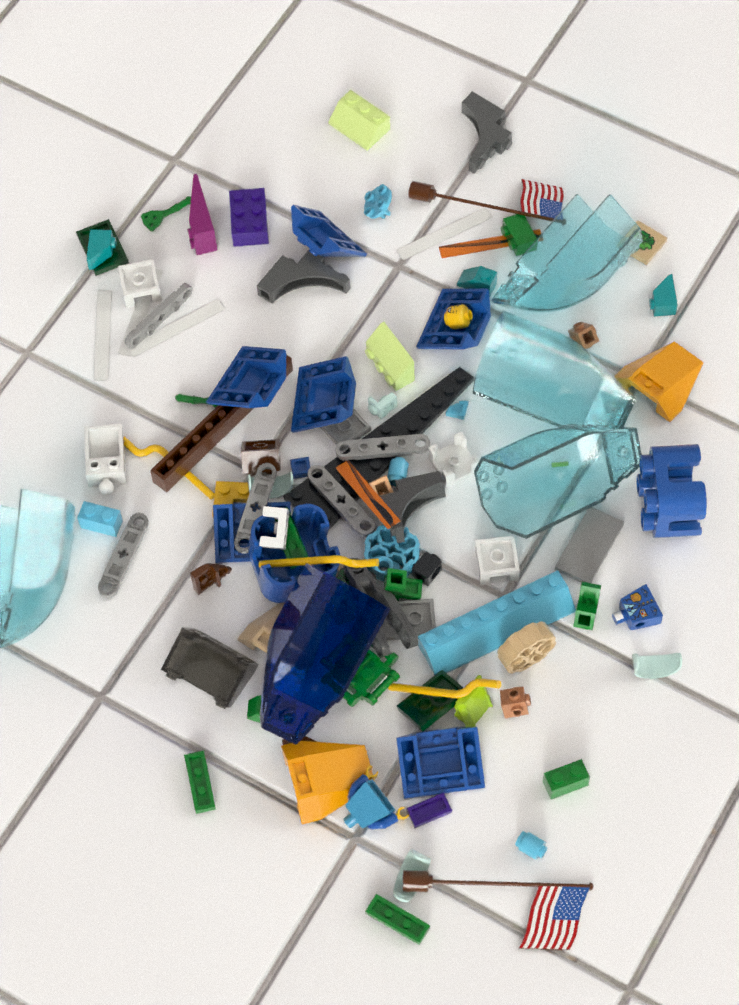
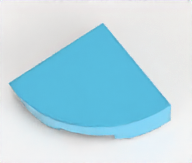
[446,401,469,420]

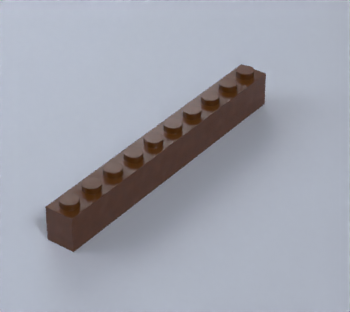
[150,354,293,493]

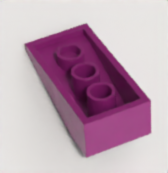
[187,173,217,255]

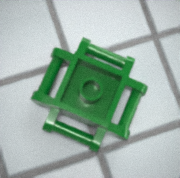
[320,633,400,707]

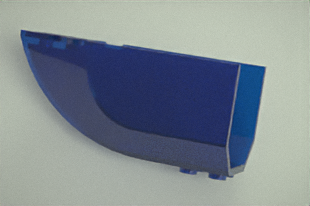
[260,563,390,745]

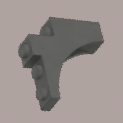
[462,91,512,174]
[257,250,351,304]
[379,471,446,543]

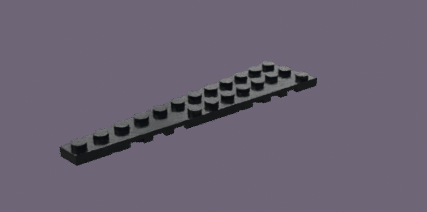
[283,367,474,531]

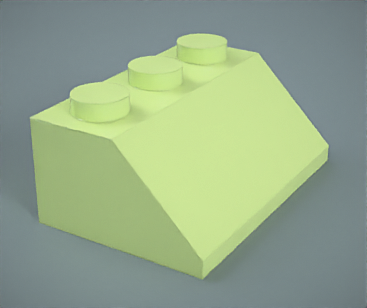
[328,90,390,151]
[365,322,415,391]

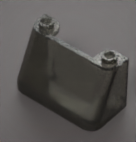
[161,627,259,709]

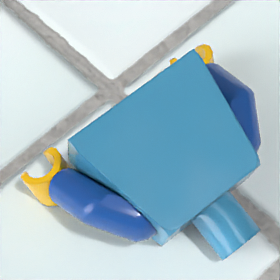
[343,766,409,830]

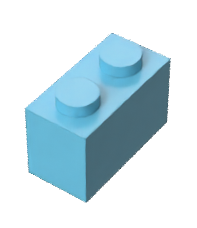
[77,501,123,537]

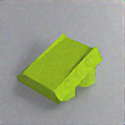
[454,675,493,727]

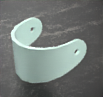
[247,471,293,499]
[632,653,682,679]
[393,849,431,902]

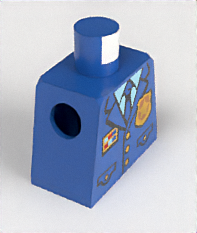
[612,584,663,630]

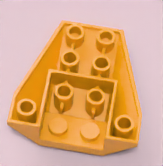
[612,341,704,422]
[281,741,375,825]

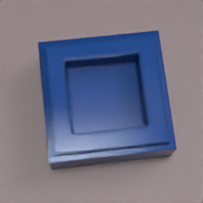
[290,457,310,479]

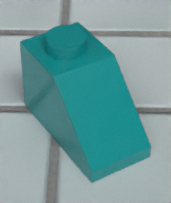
[86,230,116,270]
[456,266,497,296]
[649,274,678,317]

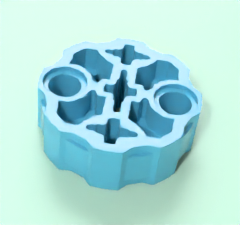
[364,525,420,582]

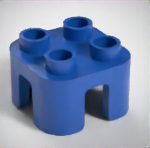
[636,444,707,538]
[248,504,340,603]

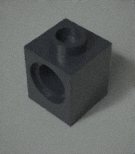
[412,551,442,587]

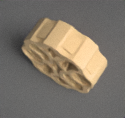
[497,621,556,674]

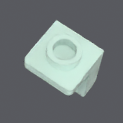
[368,392,398,419]

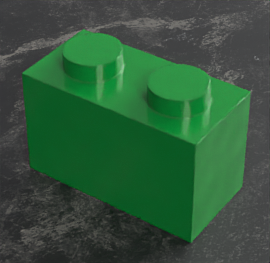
[501,214,538,256]
[543,759,590,800]

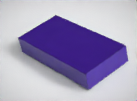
[406,792,452,828]

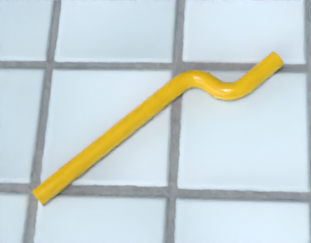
[123,436,215,500]
[259,555,379,568]
[388,678,501,698]

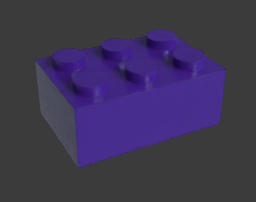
[229,188,269,247]

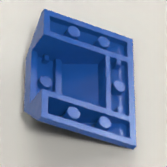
[291,204,367,257]
[416,289,491,349]
[206,346,286,408]
[291,356,356,433]
[213,502,291,563]
[396,727,485,799]

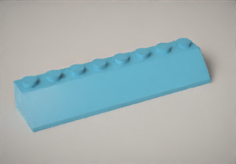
[418,570,576,675]

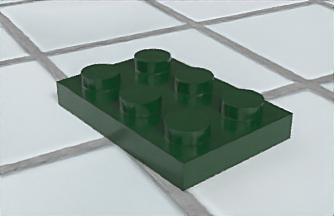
[76,219,129,276]
[397,670,464,732]

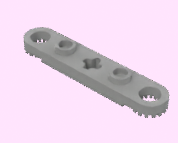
[125,283,193,349]
[335,434,430,461]
[234,463,277,554]
[308,465,375,537]
[98,512,149,598]

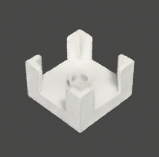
[118,259,162,308]
[428,432,480,488]
[259,506,289,550]
[475,536,520,585]

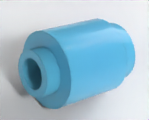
[387,457,409,487]
[515,831,548,860]

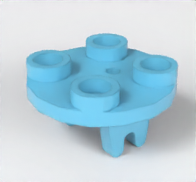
[364,184,392,219]

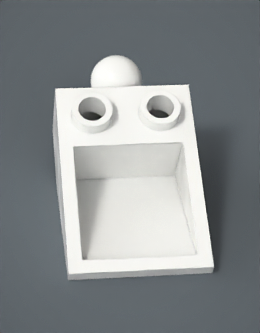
[84,424,126,495]

